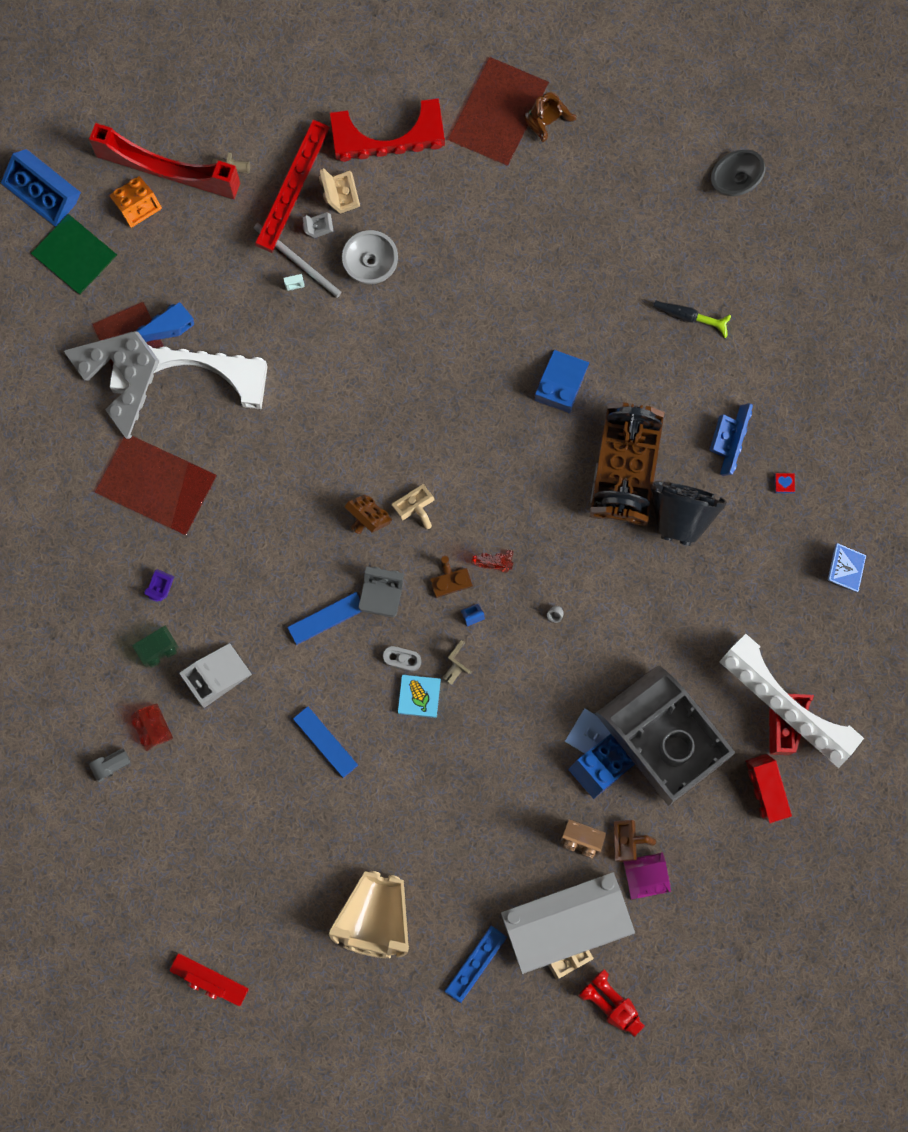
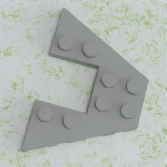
[64,332,159,439]

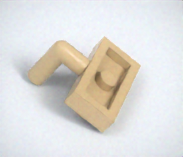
[392,484,434,529]

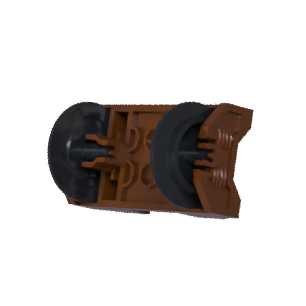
[590,402,665,526]

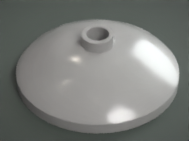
[342,230,398,284]

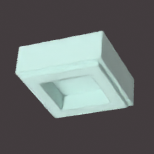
[284,274,305,291]

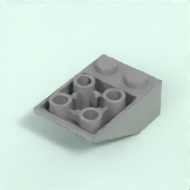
[179,643,252,708]

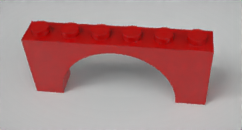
[330,98,445,162]

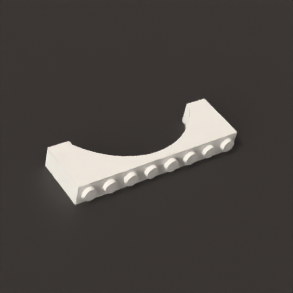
[110,345,268,409]
[719,634,864,768]

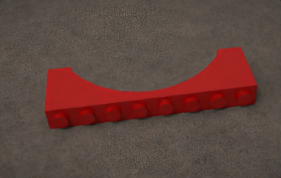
[89,123,240,199]

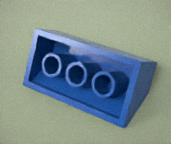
[1,149,81,227]

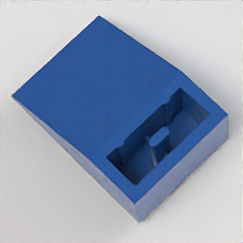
[568,734,635,799]

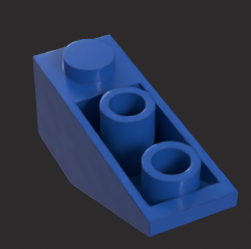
[136,302,194,342]

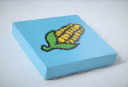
[398,675,441,718]

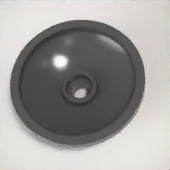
[711,149,766,196]

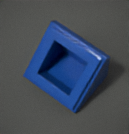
[461,604,485,626]

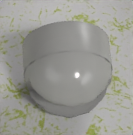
[547,606,564,623]

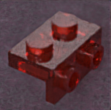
[131,704,173,751]

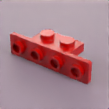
[170,954,249,1006]

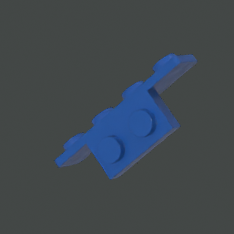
[710,403,753,476]

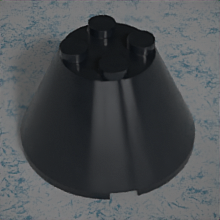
[651,481,727,546]

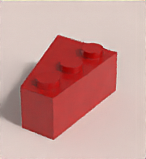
[769,694,814,755]
[745,754,792,823]

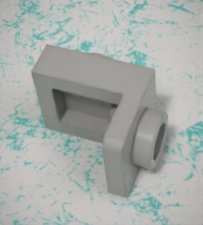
[303,212,333,238]

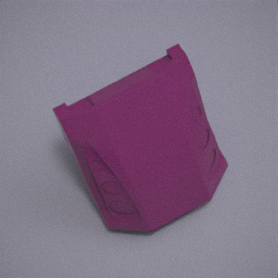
[623,852,671,900]

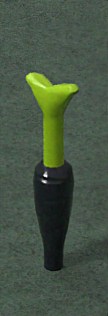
[653,300,731,338]

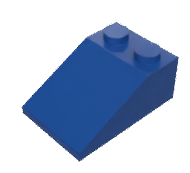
[535,350,589,413]

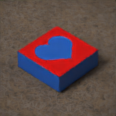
[775,473,795,493]

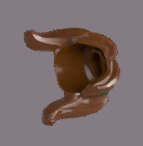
[525,92,577,142]

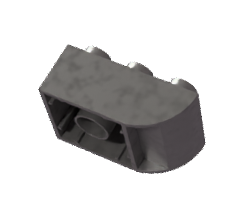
[595,666,735,806]

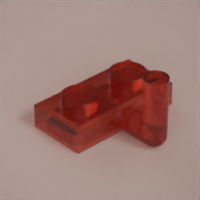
[471,550,514,573]

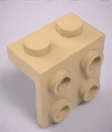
[319,168,360,214]

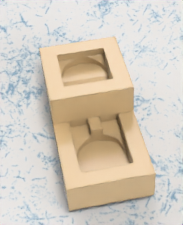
[548,950,594,980]

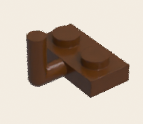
[430,556,473,598]
[614,820,656,862]

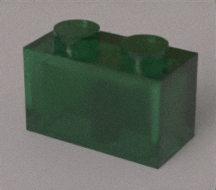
[132,625,179,668]

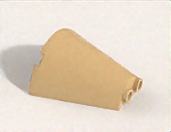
[329,871,409,958]

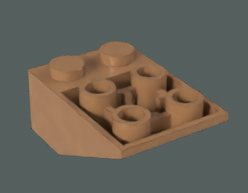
[560,819,606,859]

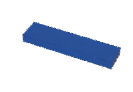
[288,593,362,645]
[293,707,358,778]
[445,926,507,1003]

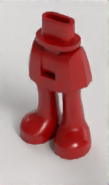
[578,969,645,1037]

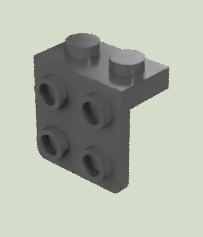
[359,567,404,617]

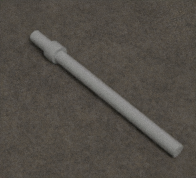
[254,223,342,298]

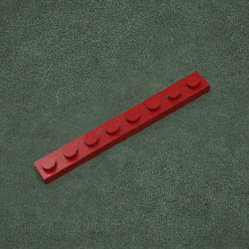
[255,120,330,253]

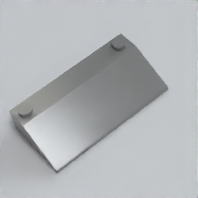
[501,872,635,974]

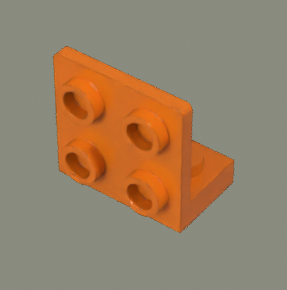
[109,176,162,228]

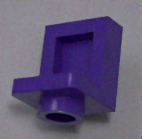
[144,569,174,601]

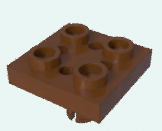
[345,494,392,534]

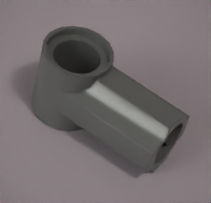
[89,748,131,782]

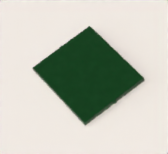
[31,214,117,295]

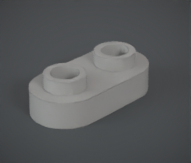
[383,646,421,671]

